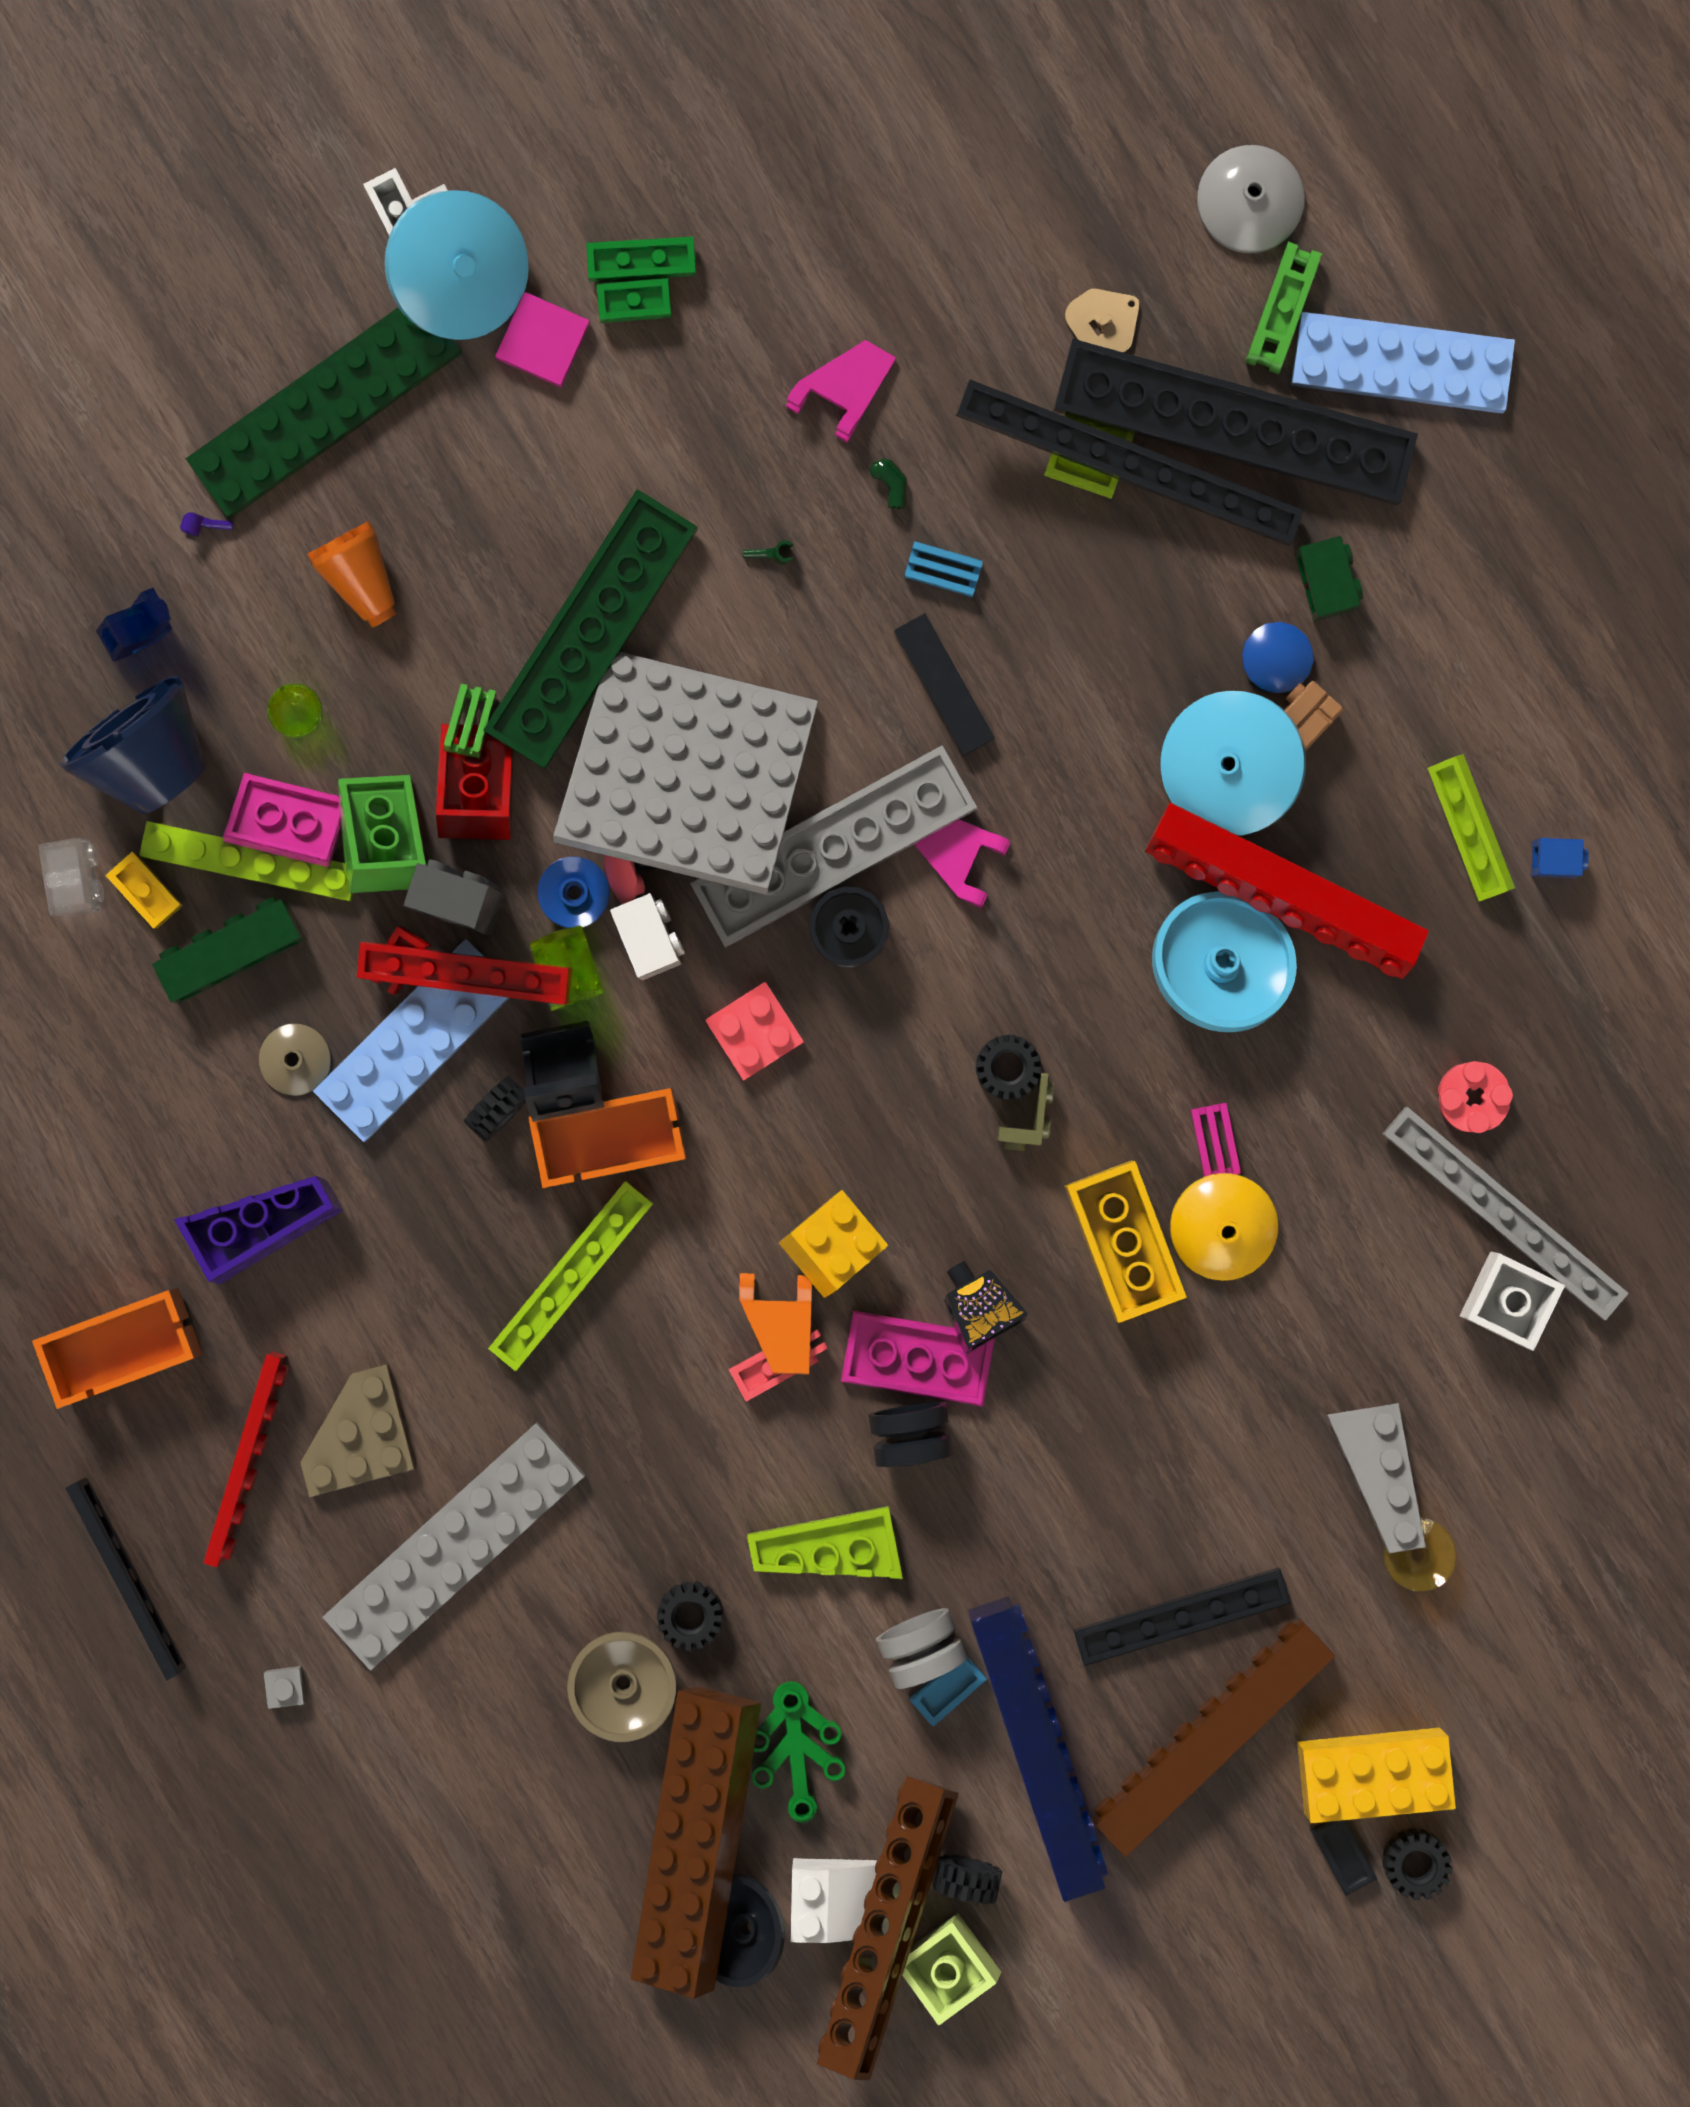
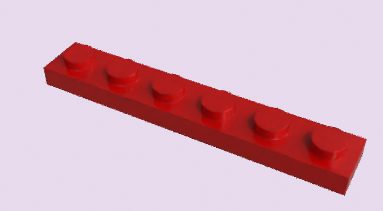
[357,942,572,1005]
[203,1352,289,1568]

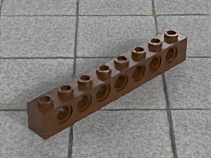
[817,1776,959,2080]

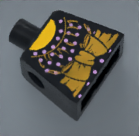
[944,1261,1028,1355]

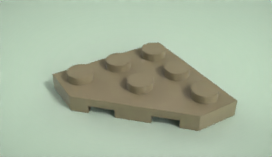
[300,1364,416,1497]

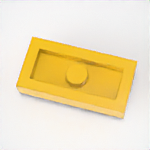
[105,851,183,930]

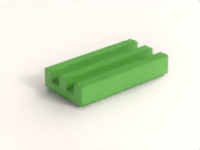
[444,684,496,758]

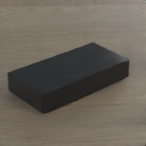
[1310,1820,1377,1896]

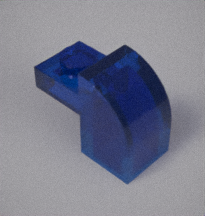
[96,588,172,662]

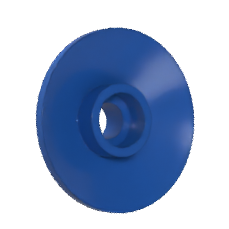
[538,856,610,928]

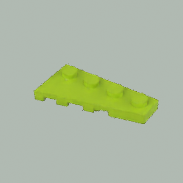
[747,1506,903,1579]

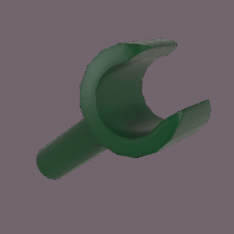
[743,540,794,565]

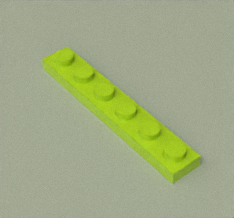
[139,821,354,902]
[488,1181,654,1371]

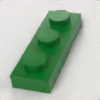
[586,236,696,282]

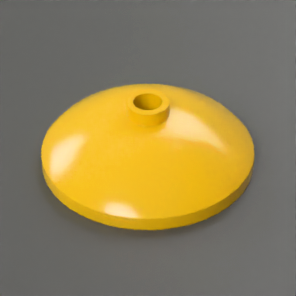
[1170,1173,1278,1281]

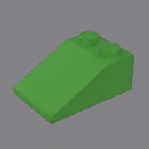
[338,775,426,893]

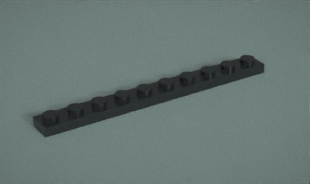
[956,379,1304,546]

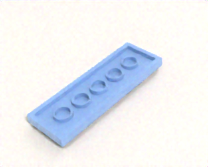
[1291,312,1515,414]
[313,939,509,1142]

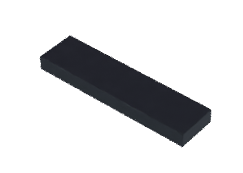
[894,613,995,757]

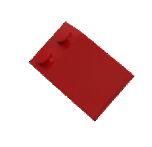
[436,724,513,840]

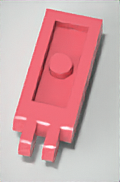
[729,1329,828,1401]

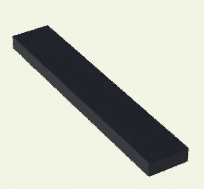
[65,1478,186,1681]
[1073,1567,1291,1666]

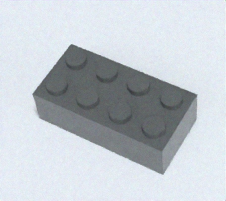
[403,859,505,937]

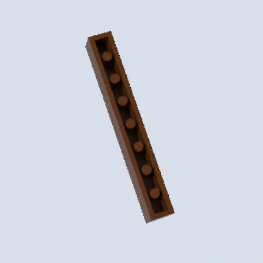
[1093,1619,1335,1857]

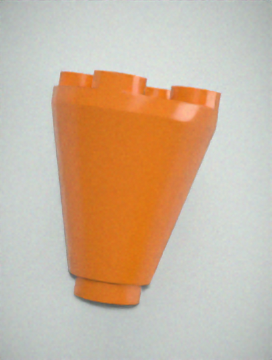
[307,521,397,628]

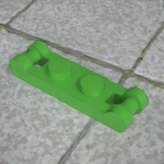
[1245,241,1322,375]

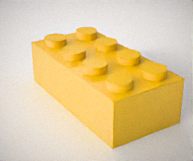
[1064,1160,1187,1323]
[1297,1728,1456,1823]

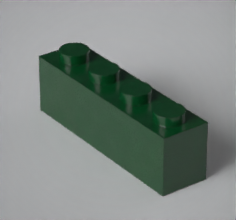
[152,897,307,1004]

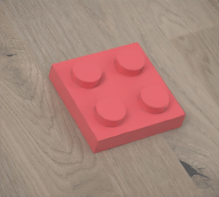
[705,982,804,1081]

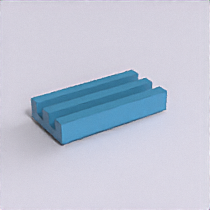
[904,541,983,597]

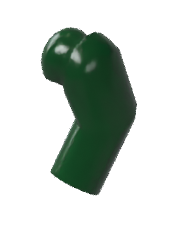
[870,458,907,509]

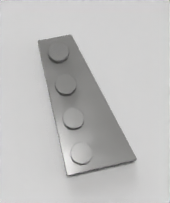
[1325,1403,1426,1553]

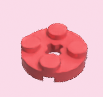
[1438,1061,1513,1133]

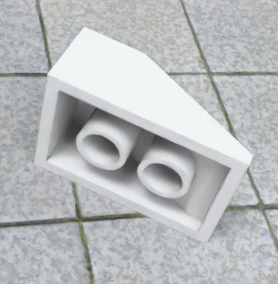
[791,1858,900,1943]

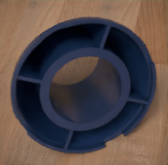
[60,676,206,814]

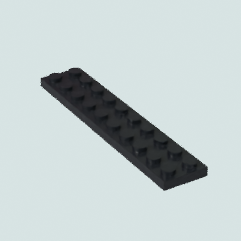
[1053,339,1418,505]

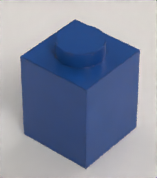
[1531,838,1589,878]

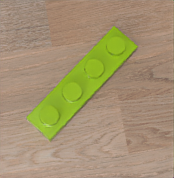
[1427,754,1515,902]

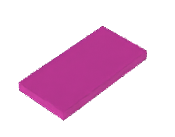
[841,1310,995,1407]

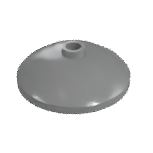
[1197,145,1305,253]

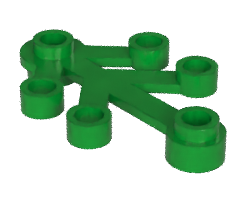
[752,1681,845,1823]

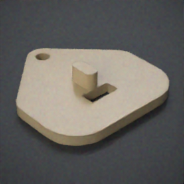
[1065,289,1139,353]

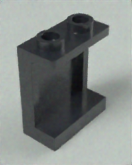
[519,1021,604,1122]

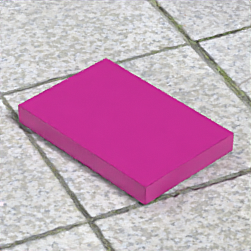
[223,773,342,867]

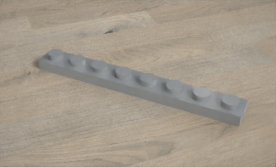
[1382,1107,1629,1321]

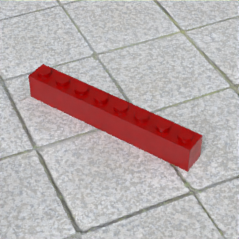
[1144,802,1429,979]

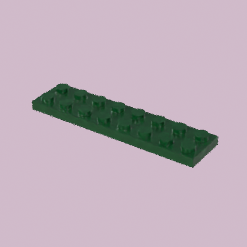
[185,308,462,519]
[483,489,698,770]

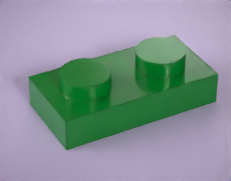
[597,278,672,323]

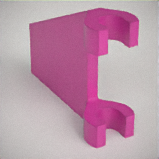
[786,340,896,443]
[914,819,1011,908]

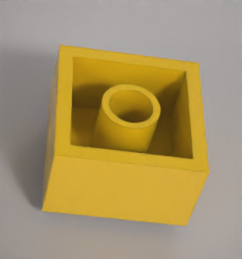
[778,1190,888,1298]

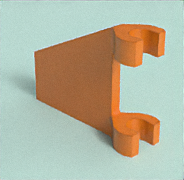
[739,1273,812,1375]

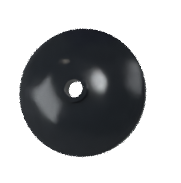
[716,1874,785,1987]

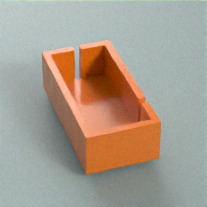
[528,1088,688,1188]
[32,1288,203,1409]

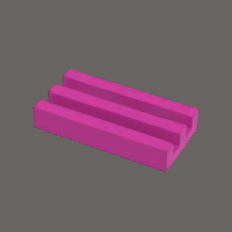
[1190,1103,1241,1177]

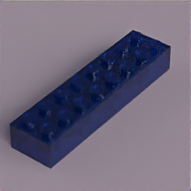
[968,1596,1109,1902]

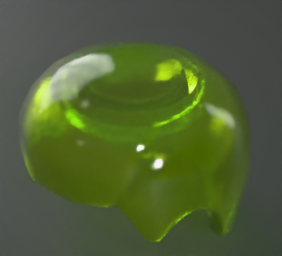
[267,683,322,737]

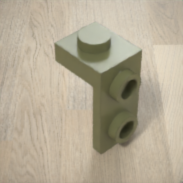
[996,1073,1054,1151]

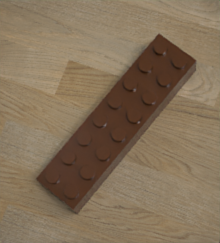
[631,1686,761,1999]

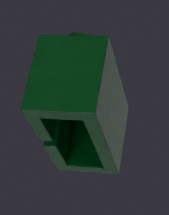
[1294,536,1363,622]

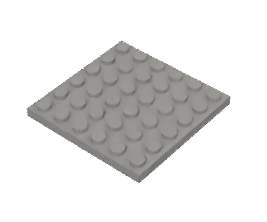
[553,652,818,895]

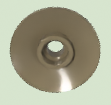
[259,1024,331,1095]

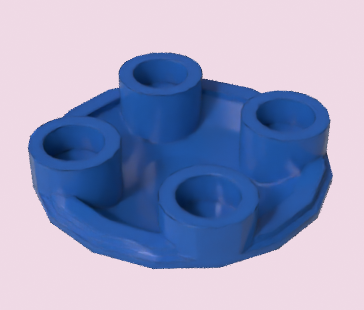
[1242,622,1314,693]

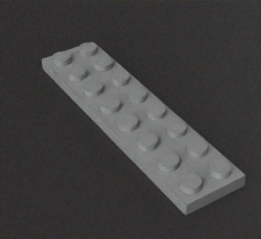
[690,745,977,948]
[322,1422,585,1671]

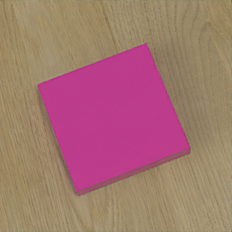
[495,291,591,388]

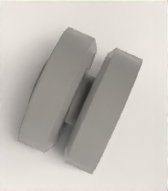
[876,1608,968,1689]

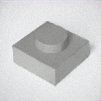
[264,1666,306,1709]

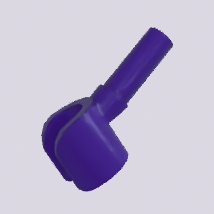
[180,512,233,537]

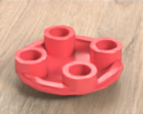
[603,855,645,905]

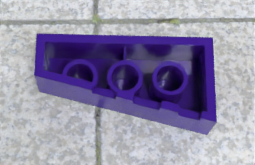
[174,1176,344,1284]

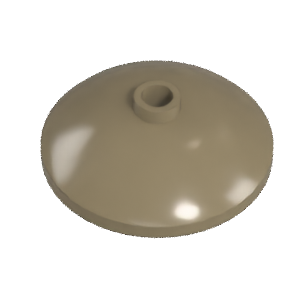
[567,1632,677,1742]

